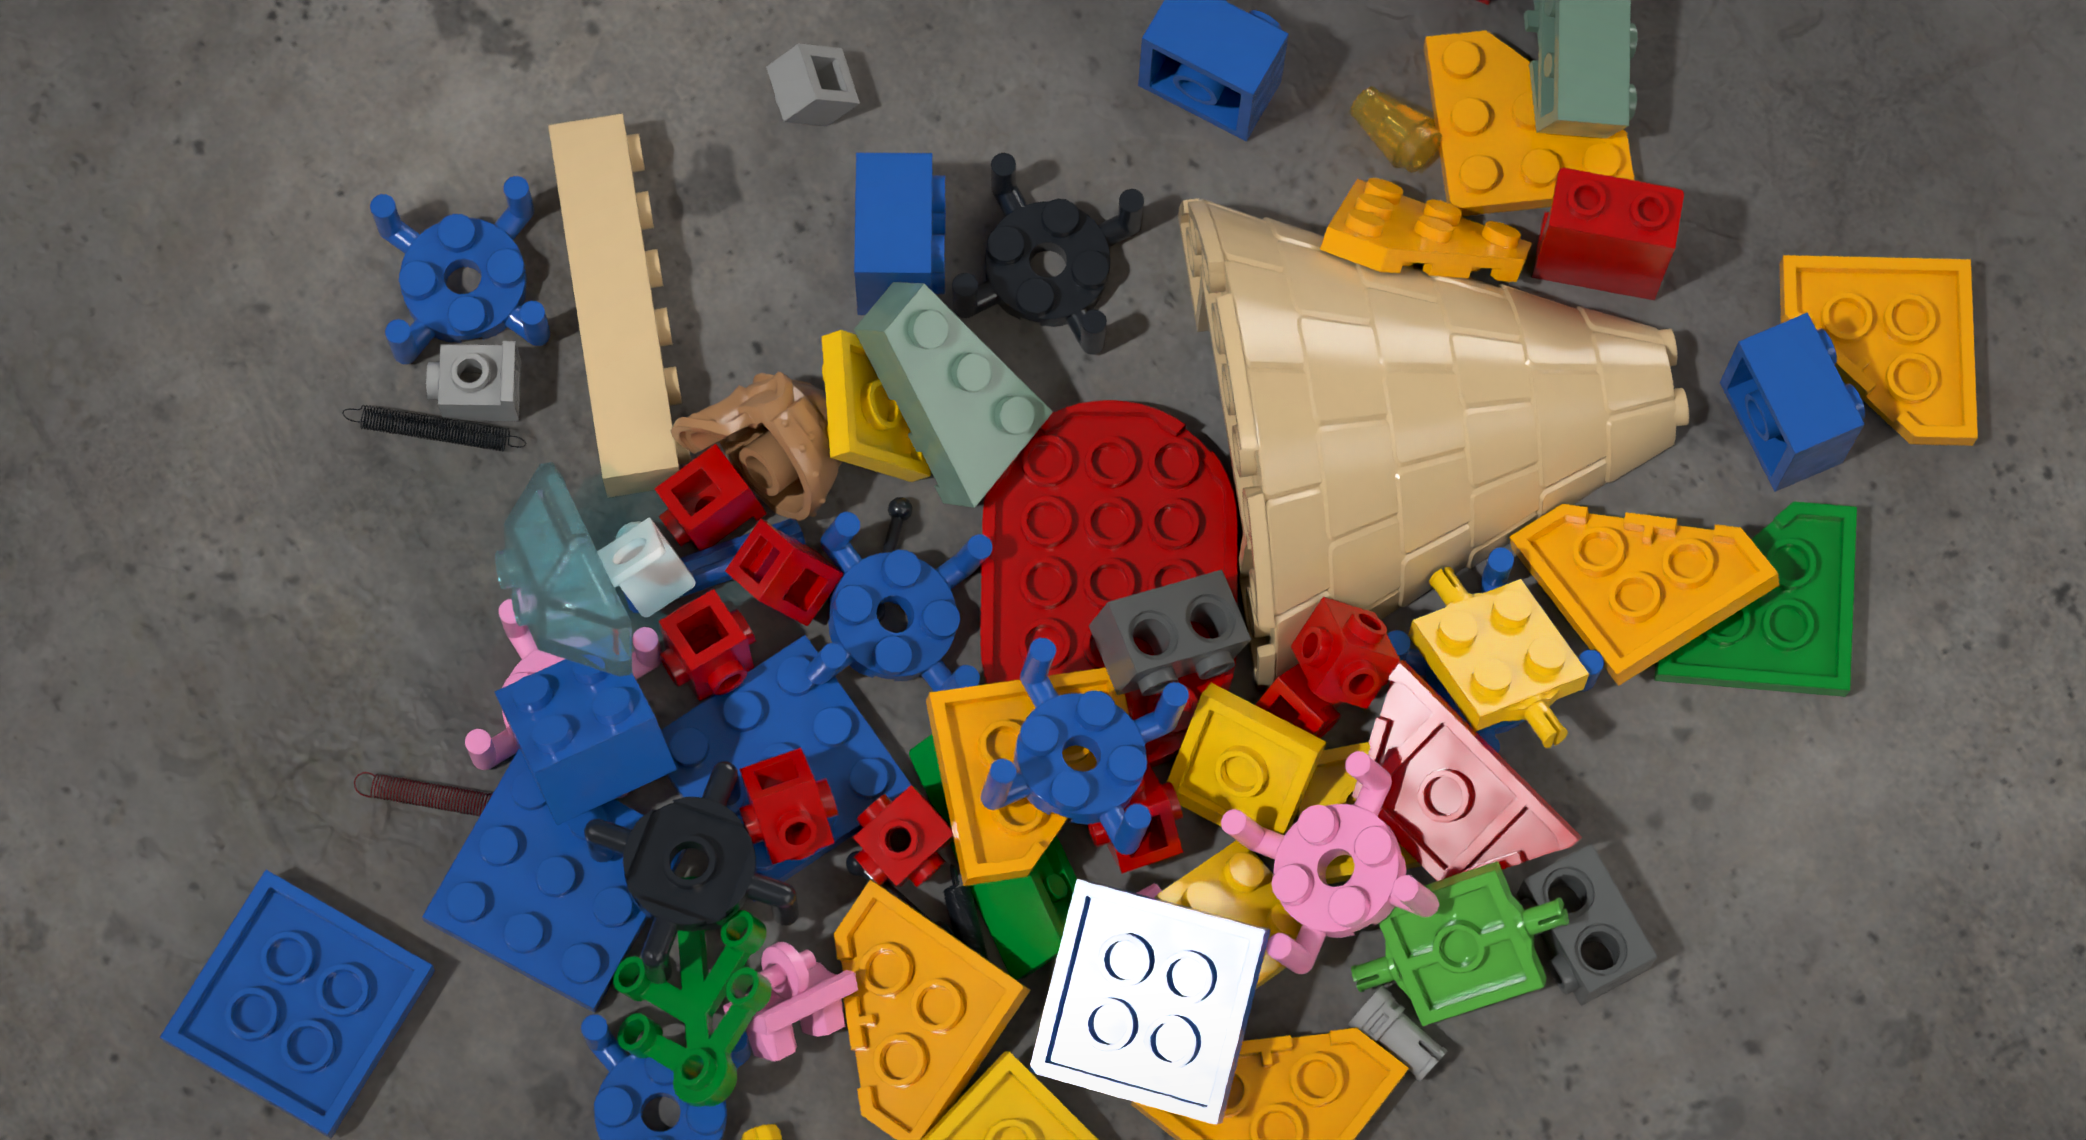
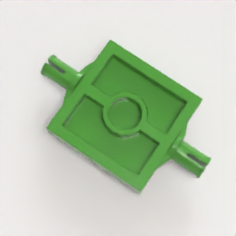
[1351,861,1569,1027]

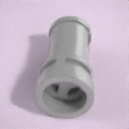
[1348,985,1448,1082]

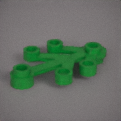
[613,876,772,1107]

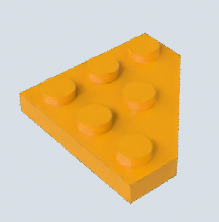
[1424,30,1634,216]
[1320,178,1532,282]
[1779,255,1978,446]
[1509,504,1779,686]
[926,668,1129,886]
[834,880,1030,1140]
[1131,1028,1409,1140]

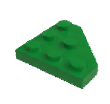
[1654,501,1857,697]

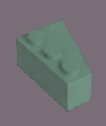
[1524,0,1638,139]
[854,282,1053,508]

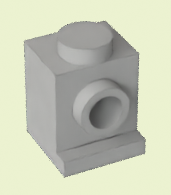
[426,341,521,421]

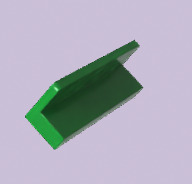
[909,734,1077,980]

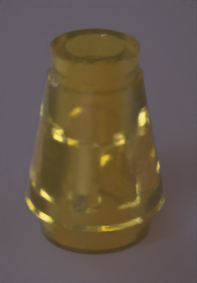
[1350,86,1442,173]

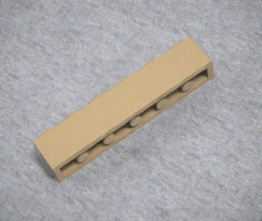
[548,114,691,498]

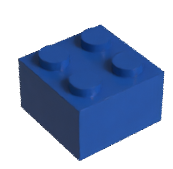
[1138,0,1289,142]
[854,153,946,315]
[1719,312,1865,492]
[494,637,677,825]

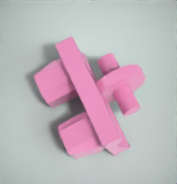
[723,942,858,1061]

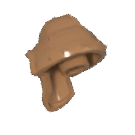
[671,371,843,521]

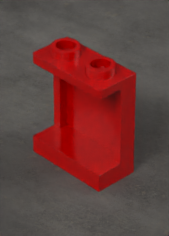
[1532,167,1684,301]

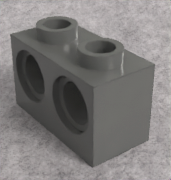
[1089,570,1251,696]
[1517,843,1657,1006]

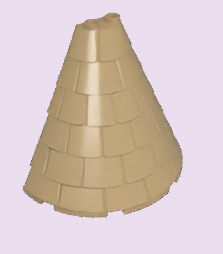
[1178,198,1689,691]

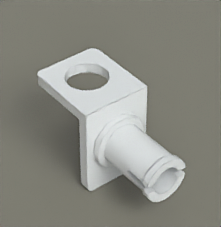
[596,517,695,617]

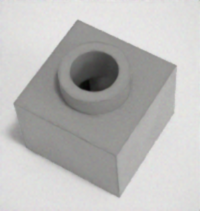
[766,43,860,126]

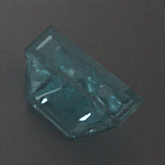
[495,462,632,677]

